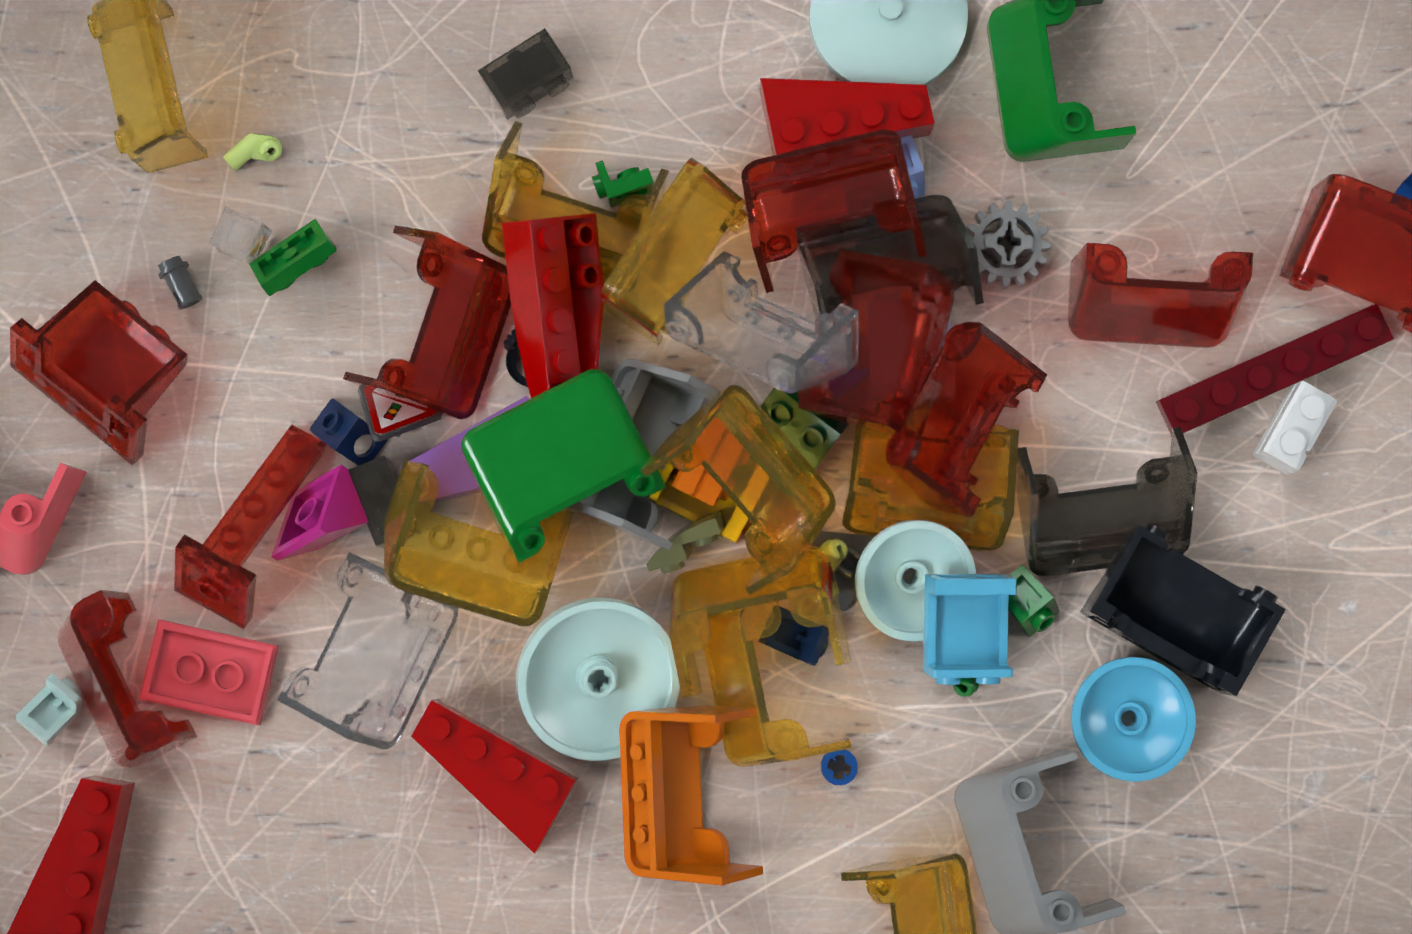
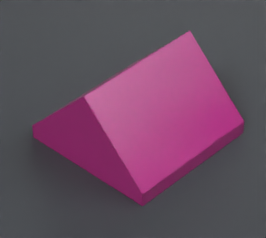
[271,465,369,561]

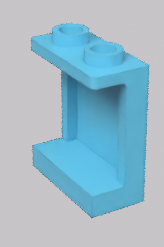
[923,574,1016,685]

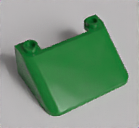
[461,369,666,563]

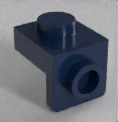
[758,604,831,666]

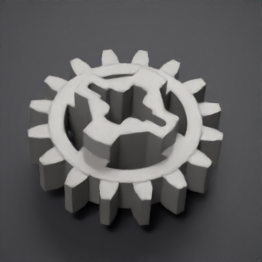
[962,201,1051,290]

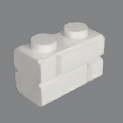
[1252,381,1338,475]

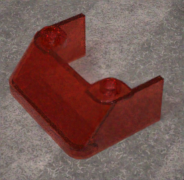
[741,129,927,293]
[343,225,511,419]

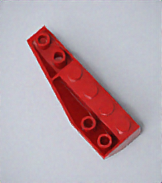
[501,213,605,398]

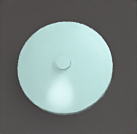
[809,0,968,86]
[516,597,680,761]

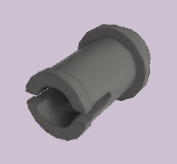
[158,256,203,310]

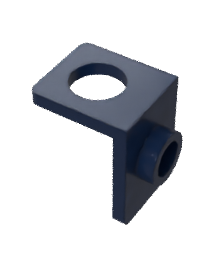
[310,399,388,469]

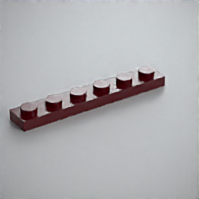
[1156,303,1394,438]

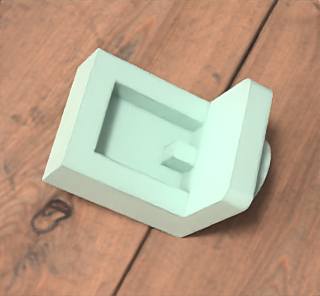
[16,674,82,746]

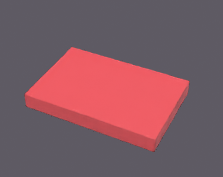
[139,620,279,725]

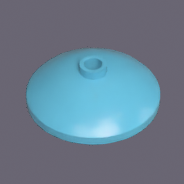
[1071,657,1196,782]

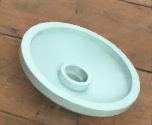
[855,519,976,641]

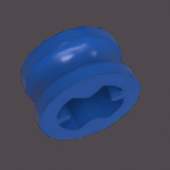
[821,748,858,785]

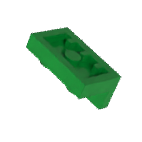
[249,219,337,297]

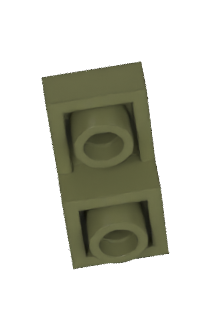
[646,510,726,573]

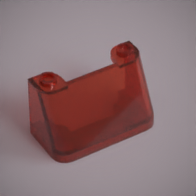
[1279,174,1412,333]
[1068,243,1253,348]
[798,250,954,439]
[886,321,1047,517]
[58,590,197,768]

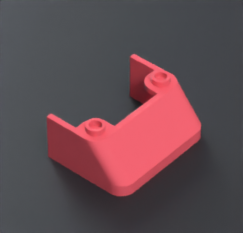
[0,463,87,575]

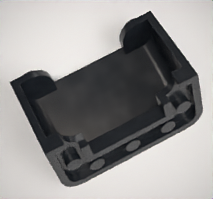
[1080,523,1286,697]

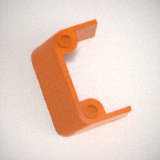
[619,706,763,886]

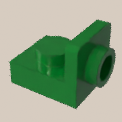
[591,160,655,208]
[1008,564,1059,636]

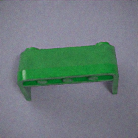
[987,0,1136,162]

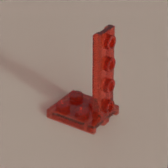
[174,424,326,629]

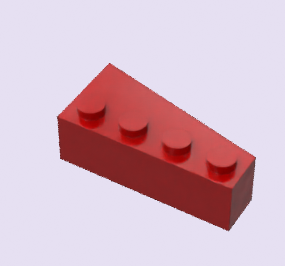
[759,78,935,166]
[411,699,578,854]
[7,775,135,934]

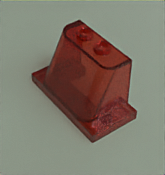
[10,280,188,465]

